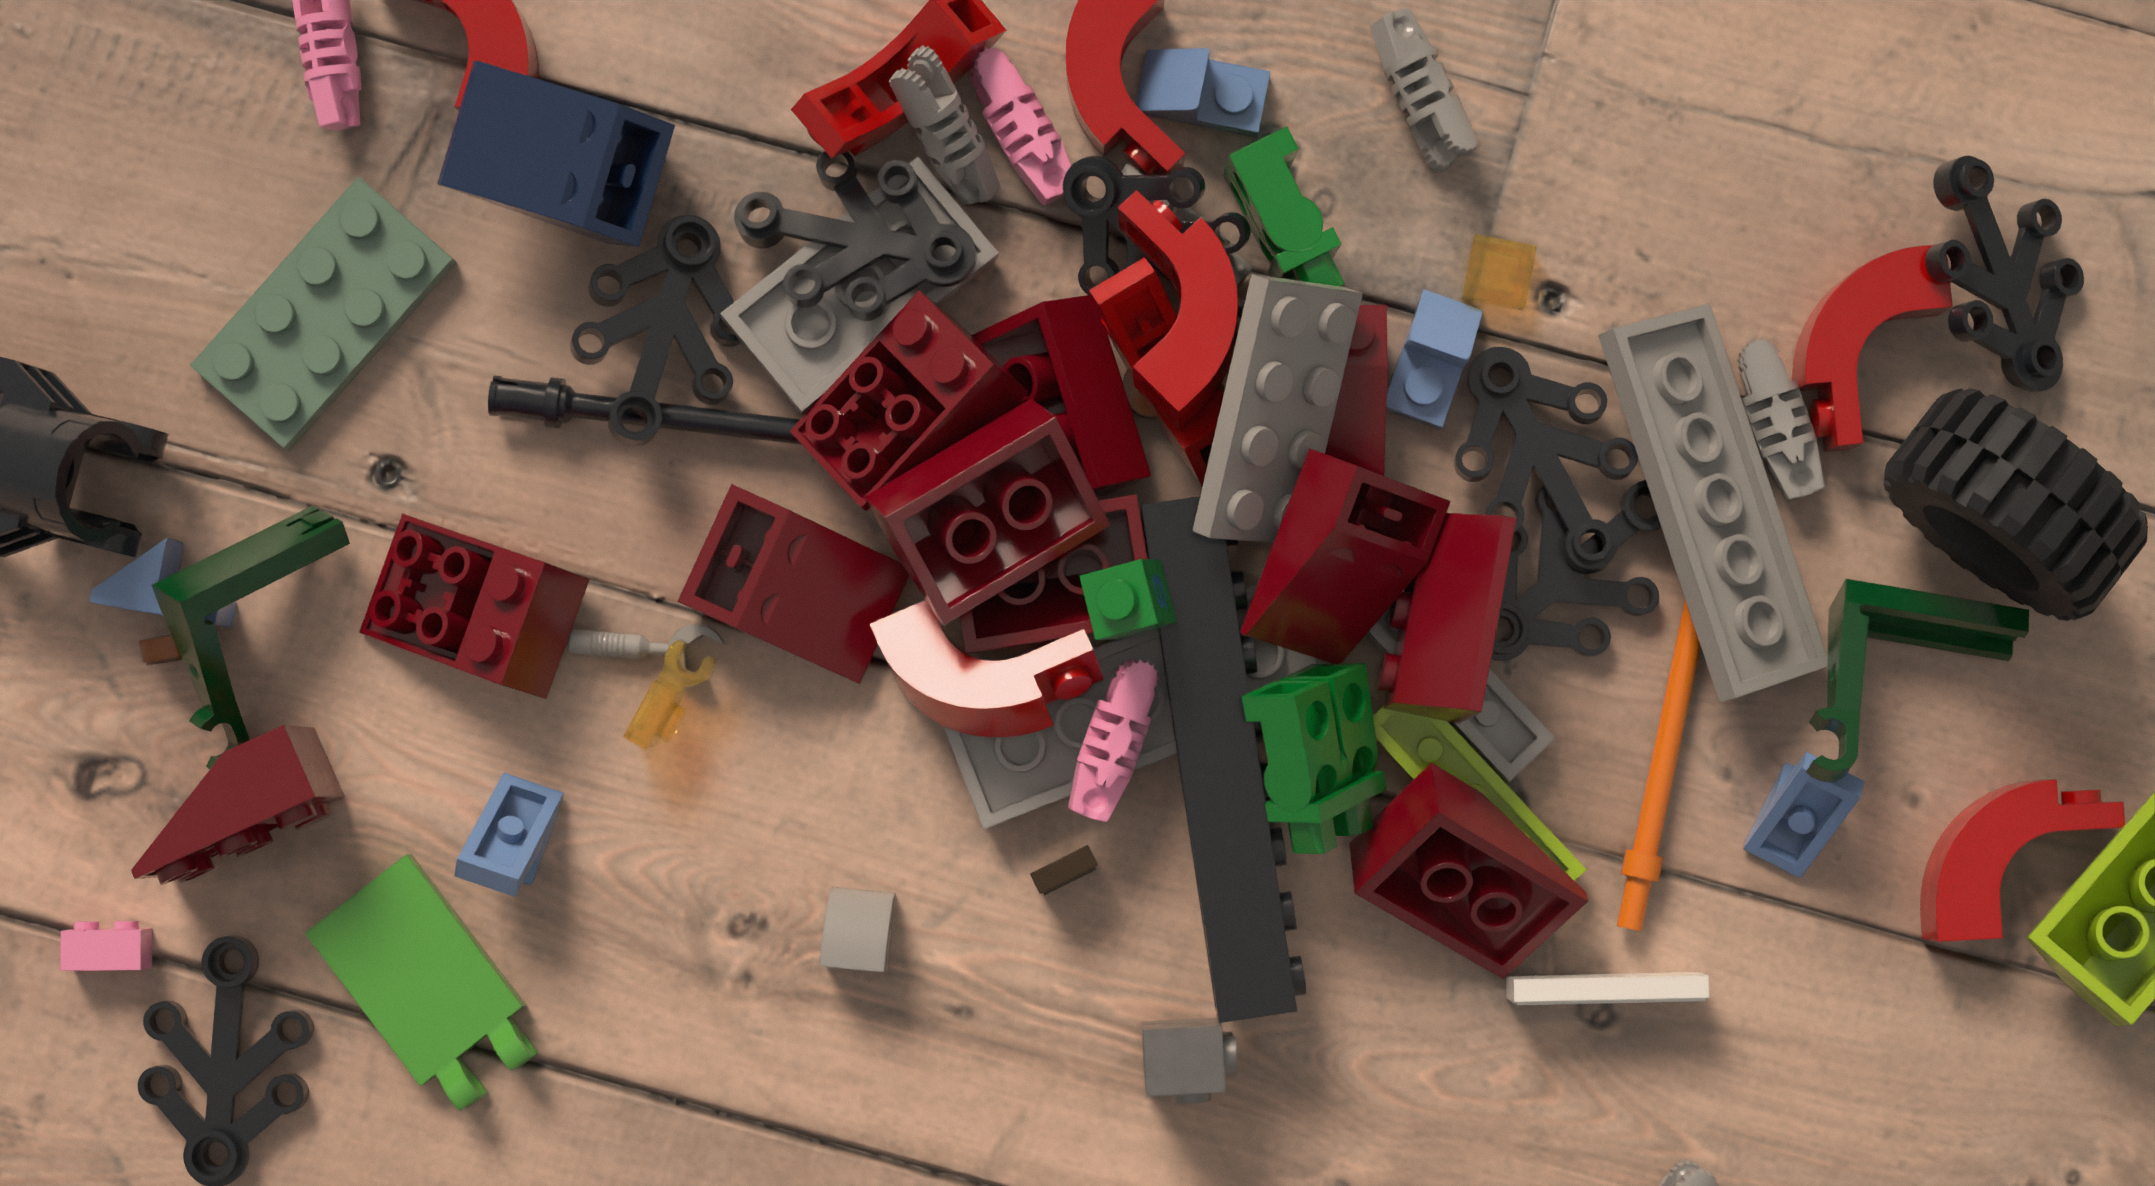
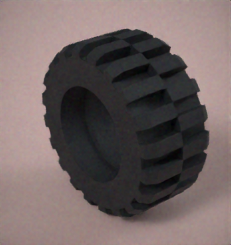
[1884,388,2148,621]

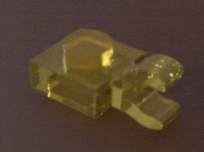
[623,639,717,749]

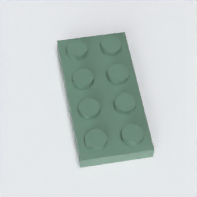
[190,176,457,451]

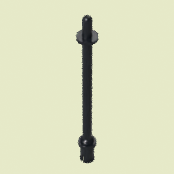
[488,375,802,445]

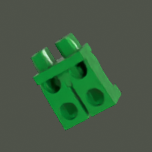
[1223,126,1345,287]
[1241,663,1386,854]

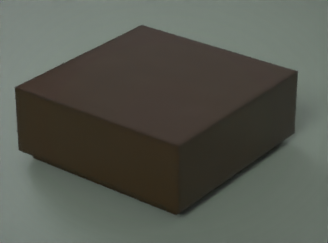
[1030,844,1098,896]

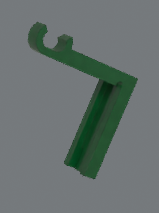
[151,506,350,769]
[1806,579,2029,782]

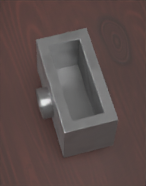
[1141,1017,1237,1104]

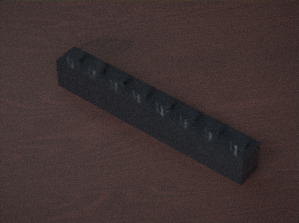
[1140,496,1306,1023]

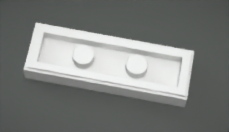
[1506,972,1710,1005]

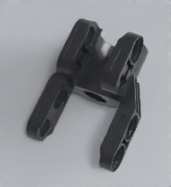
[0,357,169,558]

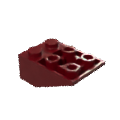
[790,290,1028,511]
[1240,448,1451,664]
[677,484,909,684]
[359,513,590,699]
[131,725,345,885]

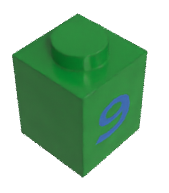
[1079,559,1177,640]

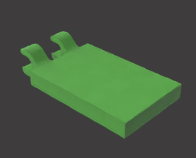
[305,854,539,1111]

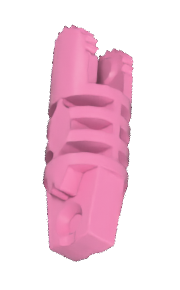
[292,0,361,131]
[969,46,1072,206]
[1068,659,1159,822]

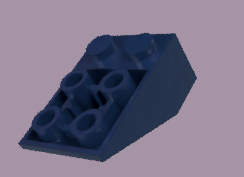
[437,61,675,247]

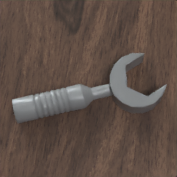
[569,624,725,682]

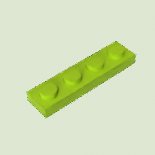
[1373,705,1587,881]

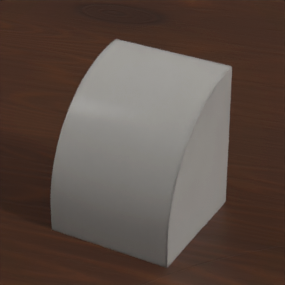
[819,887,895,972]

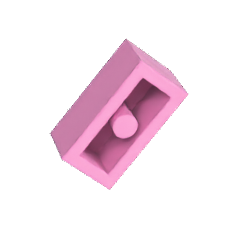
[60,921,152,971]

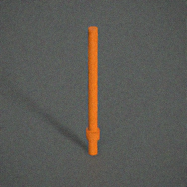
[1616,600,1701,932]

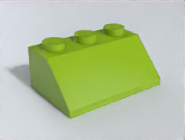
[2026,792,2155,1027]

